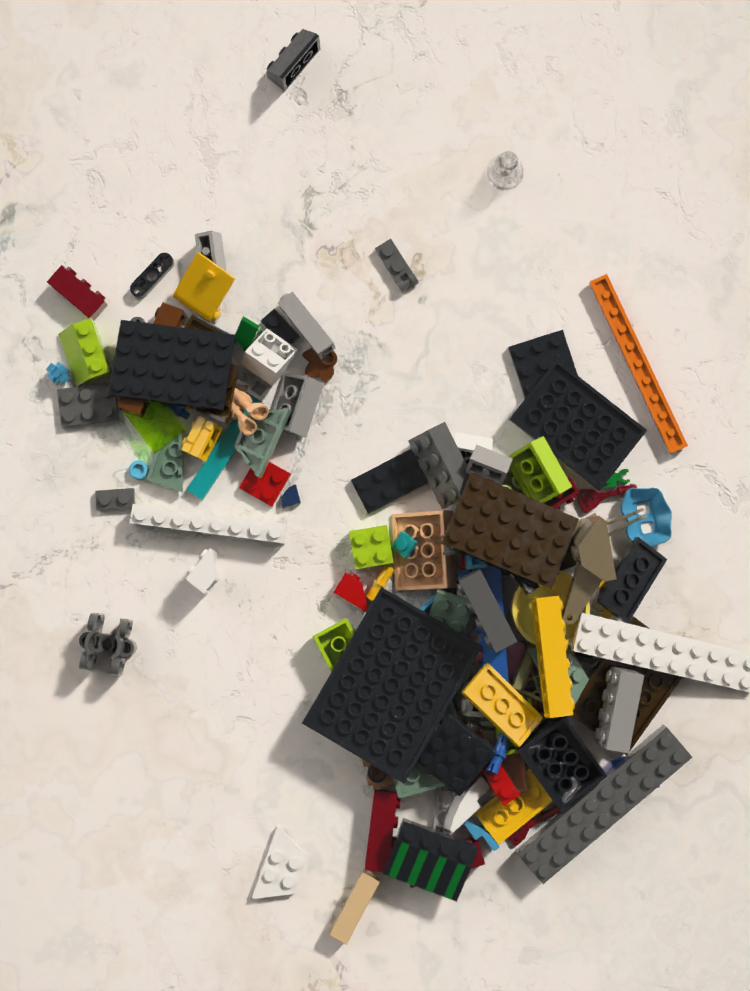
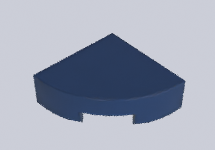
[282,484,301,508]

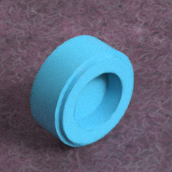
[129,460,149,480]

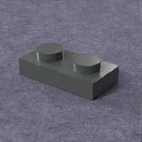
[95,488,136,510]

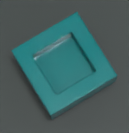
[391,531,418,558]

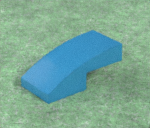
[464,820,500,851]

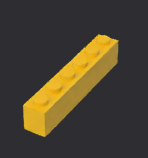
[531,596,575,718]

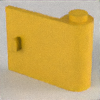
[173,252,236,323]

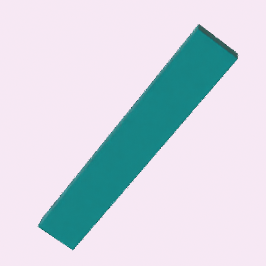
[186,395,264,500]

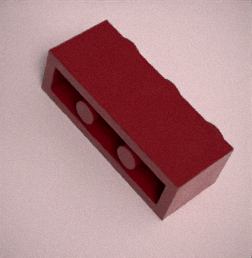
[47,265,108,321]

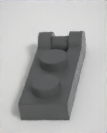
[375,238,419,293]

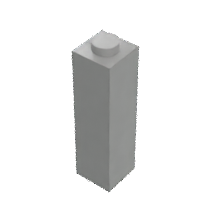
[278,291,336,359]

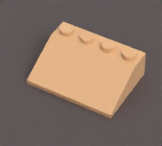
[391,510,457,591]

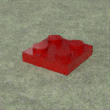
[239,461,291,507]

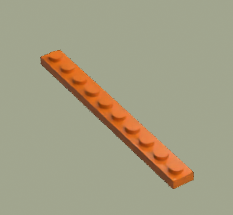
[589,274,688,454]

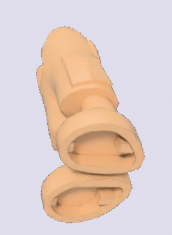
[230,388,269,435]

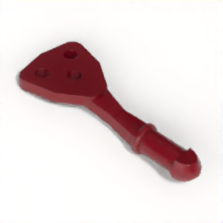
[578,484,637,513]
[508,805,561,846]

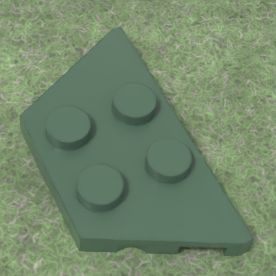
[234,408,292,478]
[527,646,589,704]

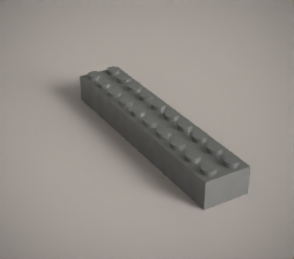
[516,725,692,884]

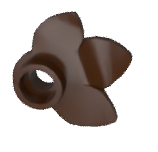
[302,348,337,383]

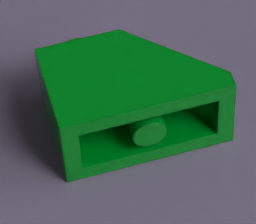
[235,316,263,352]

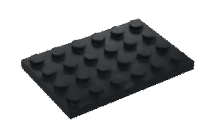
[108,320,236,411]
[509,359,647,491]

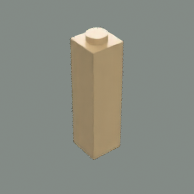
[329,869,380,945]

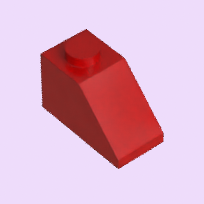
[334,572,368,612]

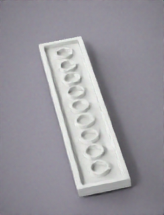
[571,612,750,692]

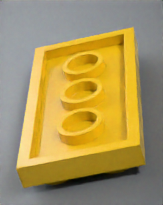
[461,663,543,747]
[474,769,553,845]

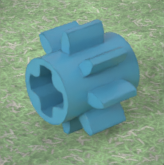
[46,362,70,385]

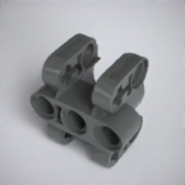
[79,613,137,676]

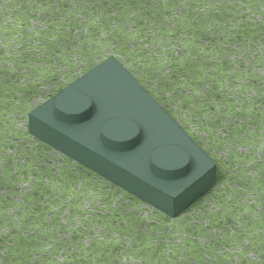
[146,426,183,492]

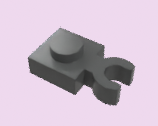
[237,371,272,402]

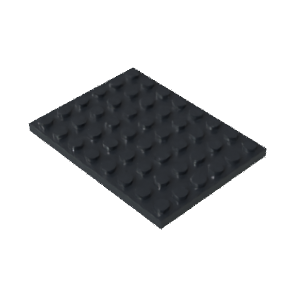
[302,587,483,784]

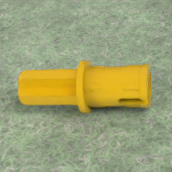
[365,565,394,601]

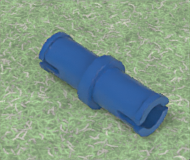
[486,734,510,775]

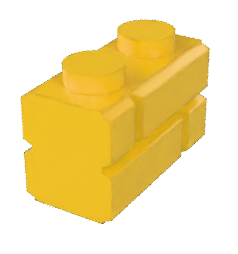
[181,416,223,462]

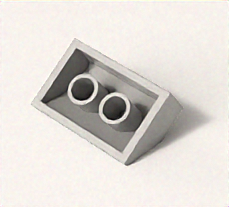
[271,372,324,438]

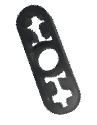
[130,252,174,299]

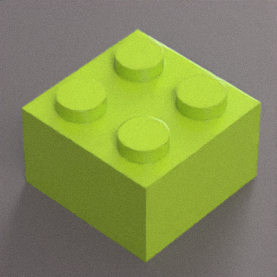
[349,525,394,570]

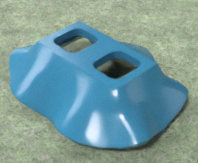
[621,487,672,547]

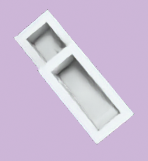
[443,775,490,833]

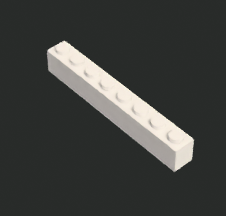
[130,504,287,544]

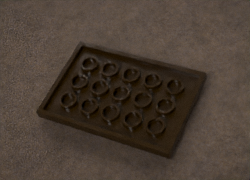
[441,472,579,591]
[571,616,683,756]

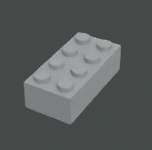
[595,666,644,753]

